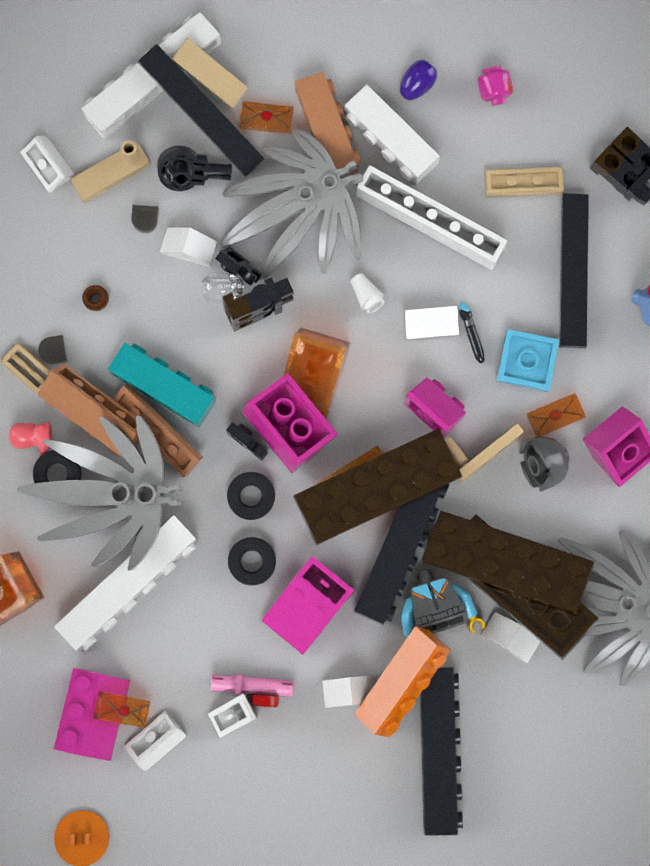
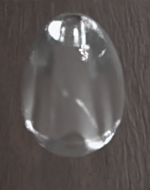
[201,272,245,304]

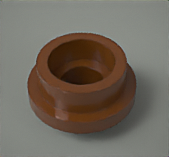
[82,285,109,311]

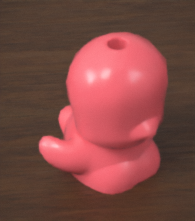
[9,422,52,455]

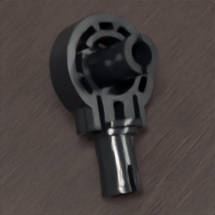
[157,145,232,191]

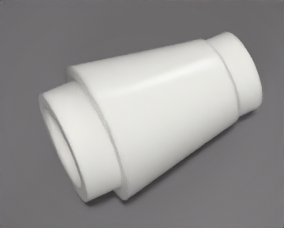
[350,273,385,313]

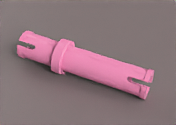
[211,674,293,697]

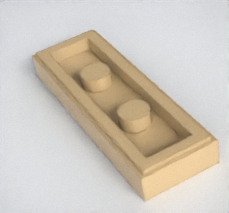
[171,38,248,108]
[484,167,564,197]

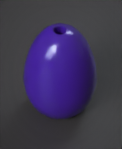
[400,59,437,100]

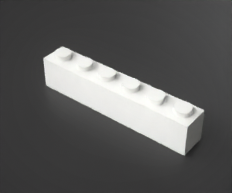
[81,12,221,140]
[356,165,508,270]
[54,515,197,652]

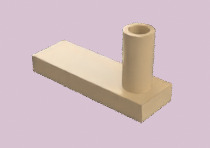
[70,140,151,203]
[445,423,524,484]

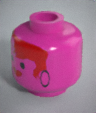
[477,66,513,106]

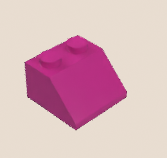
[404,377,466,438]
[582,406,650,487]

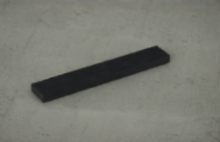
[138,43,264,177]
[559,193,589,348]

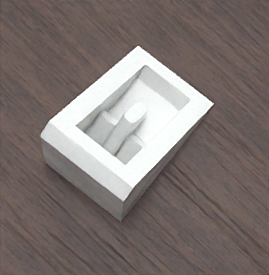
[160,227,217,267]
[481,612,540,663]
[323,675,377,708]
[208,694,257,738]

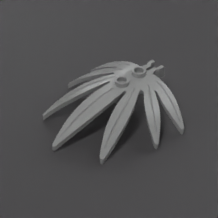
[220,129,363,279]
[17,415,183,571]
[558,530,650,686]

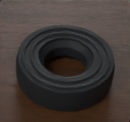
[33,450,81,484]
[227,472,275,520]
[228,537,276,586]

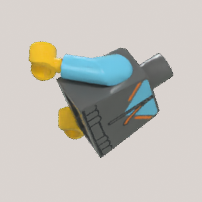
[401,570,485,637]

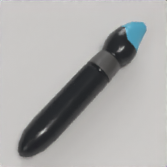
[459,302,484,363]

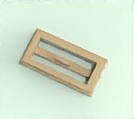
[0,342,51,397]

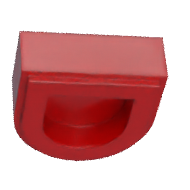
[251,695,279,708]

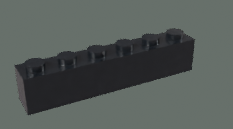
[354,484,450,625]
[420,667,463,836]

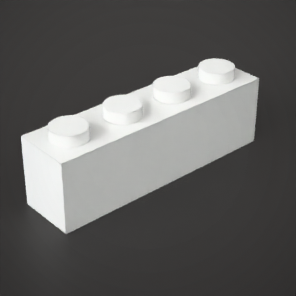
[344,85,440,185]

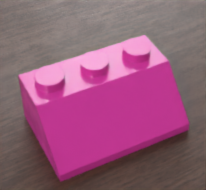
[242,373,338,474]
[53,668,130,761]

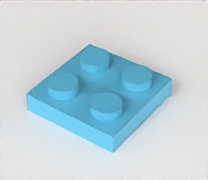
[496,329,559,392]

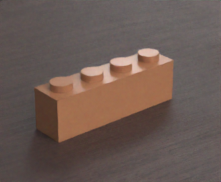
[294,71,361,175]
[38,363,139,457]

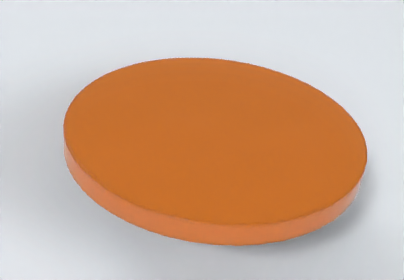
[54,810,109,866]

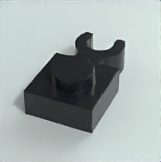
[215,247,262,286]
[226,422,268,461]

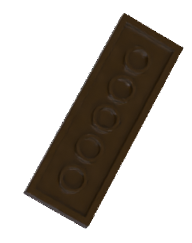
[293,428,463,546]
[422,511,595,614]
[466,514,599,661]

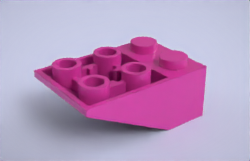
[261,556,354,655]

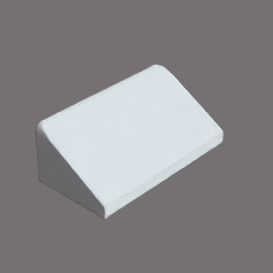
[20,136,75,193]
[404,306,459,340]
[124,711,186,771]

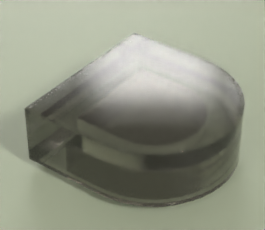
[131,205,159,233]
[38,335,68,364]

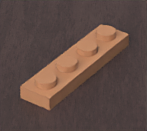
[113,384,203,478]

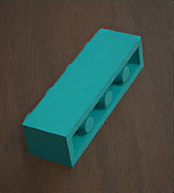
[108,343,216,428]

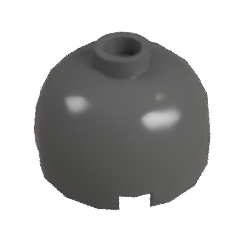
[519,436,570,491]

